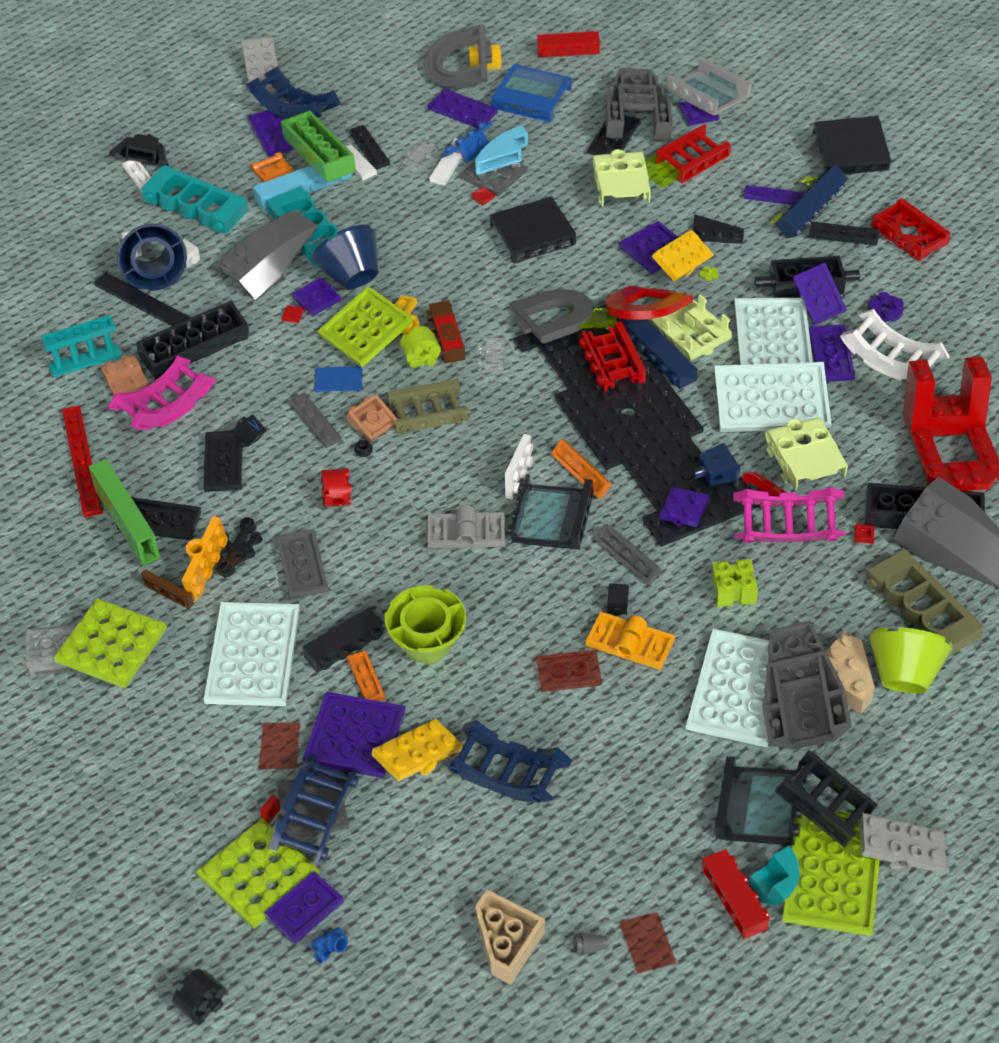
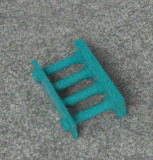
[41,315,122,378]

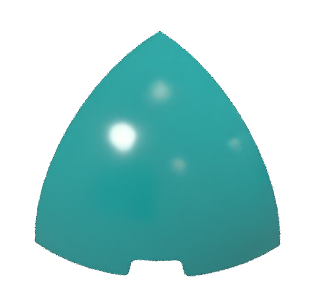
[748,846,800,906]

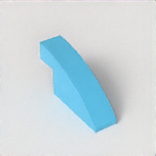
[475,125,528,175]

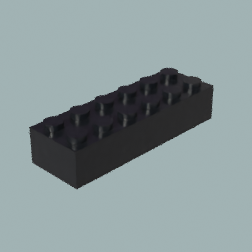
[137,300,249,380]
[864,483,985,529]

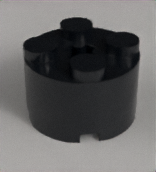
[172,969,226,1025]

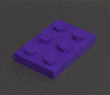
[792,263,847,325]
[264,871,344,944]

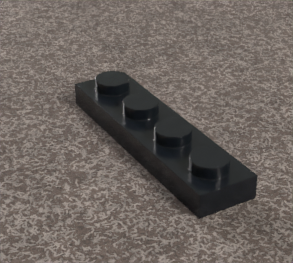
[349,124,390,170]
[809,221,879,246]

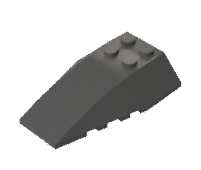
[211,210,318,301]
[893,477,999,588]
[762,620,852,749]

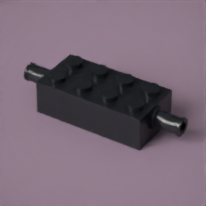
[755,255,860,298]

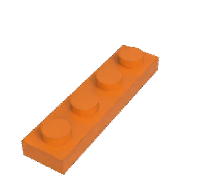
[551,439,612,499]

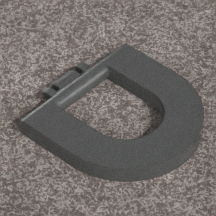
[425,24,492,90]
[509,289,593,343]

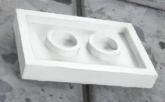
[505,434,533,500]

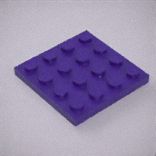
[302,691,406,778]

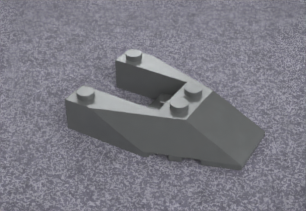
[606,68,673,141]

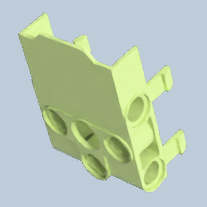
[593,150,651,206]
[647,295,732,362]
[765,417,848,491]

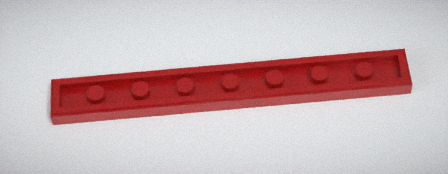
[62,405,103,518]

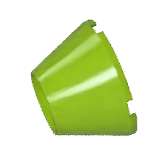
[385,585,466,664]
[869,627,953,694]

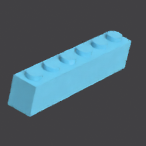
[253,166,352,209]

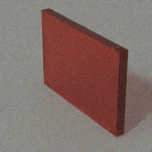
[258,722,301,769]
[620,912,676,974]

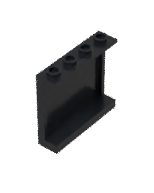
[812,115,892,175]
[490,196,576,263]

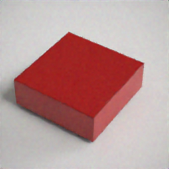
[471,186,495,206]
[282,305,304,323]
[854,524,875,544]
[260,795,281,824]

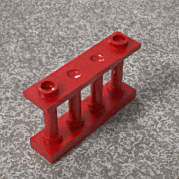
[655,124,731,184]

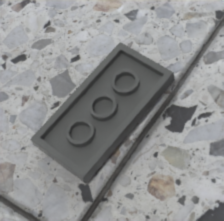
[276,529,329,599]

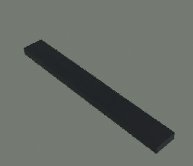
[94,273,192,326]

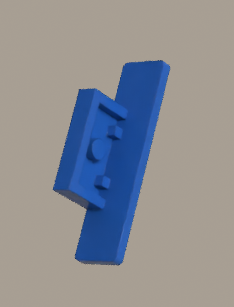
[440,121,493,162]

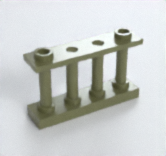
[387,378,468,434]

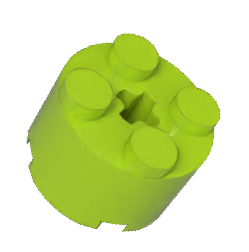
[400,326,441,368]

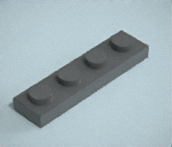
[289,393,342,448]
[595,523,662,585]

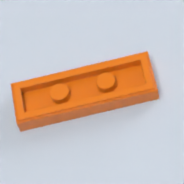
[347,650,385,701]

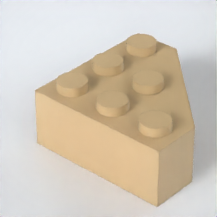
[827,631,875,714]
[475,890,545,985]

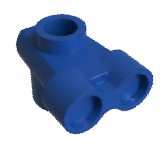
[311,927,348,964]

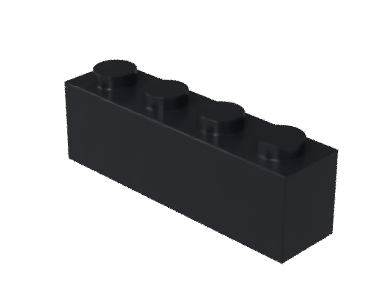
[302,608,384,673]

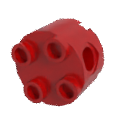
[321,468,352,507]

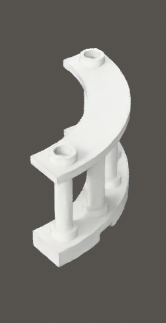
[840,309,950,381]

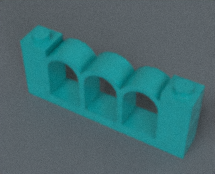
[141,165,248,234]
[266,186,339,268]

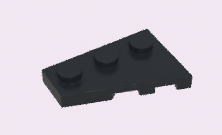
[693,214,744,244]

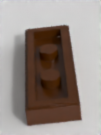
[141,569,194,609]

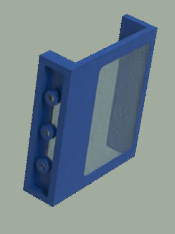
[492,64,572,123]

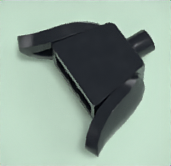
[109,134,169,167]

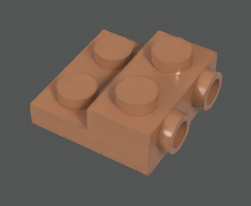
[101,355,149,396]
[346,394,398,443]

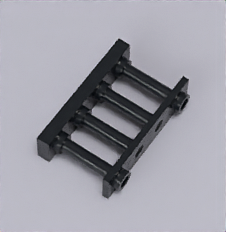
[775,750,878,847]

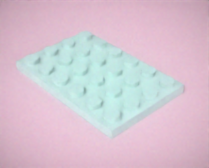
[734,298,813,365]
[714,362,832,432]
[204,602,300,706]
[686,629,769,748]

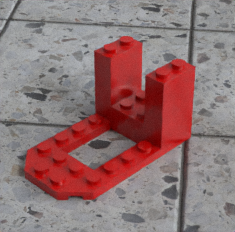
[903,356,999,491]

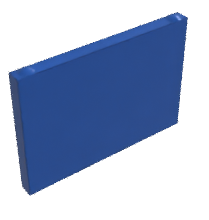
[315,366,362,392]

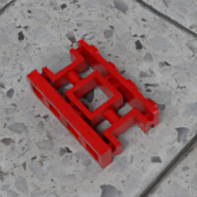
[579,321,646,391]

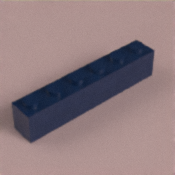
[775,164,848,239]
[617,318,698,389]

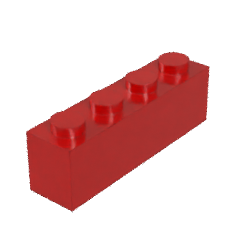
[537,31,600,57]
[702,849,770,940]

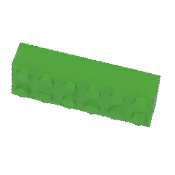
[281,111,356,182]

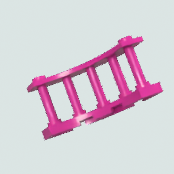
[108,355,216,430]
[733,487,846,543]

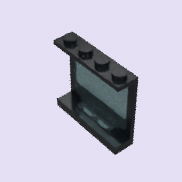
[508,474,594,550]
[715,756,808,845]

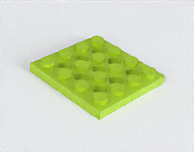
[317,286,414,368]
[54,598,167,689]
[196,818,320,929]

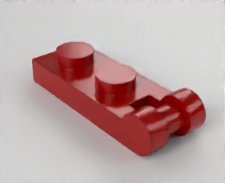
[743,472,788,497]

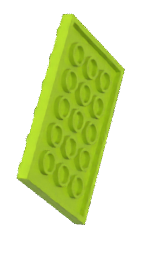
[782,811,880,936]

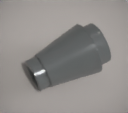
[573,933,608,956]

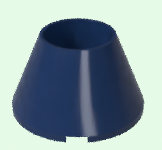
[117,224,187,291]
[312,225,378,290]

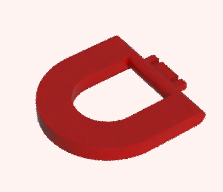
[606,285,693,320]

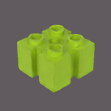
[711,559,758,607]

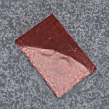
[536,650,602,692]

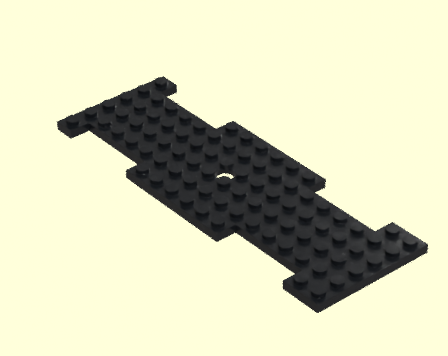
[514,304,761,547]

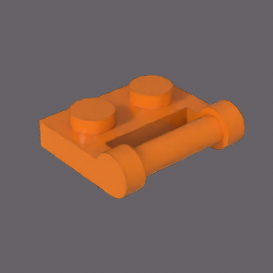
[250,152,293,183]

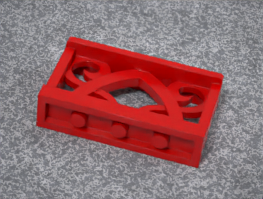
[871,198,951,262]

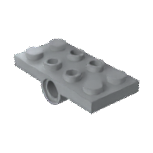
[242,37,278,95]
[428,506,505,548]
[860,813,947,873]

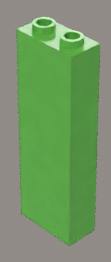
[89,459,160,566]

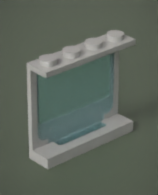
[665,58,752,116]

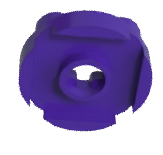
[868,292,904,322]

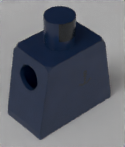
[691,443,740,485]

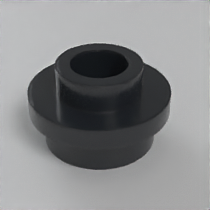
[354,440,373,457]

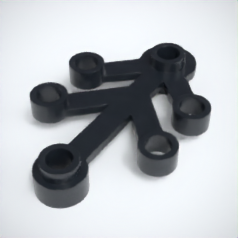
[216,517,263,578]

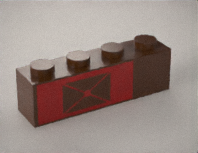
[426,300,465,363]

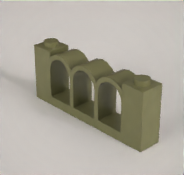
[866,549,984,657]

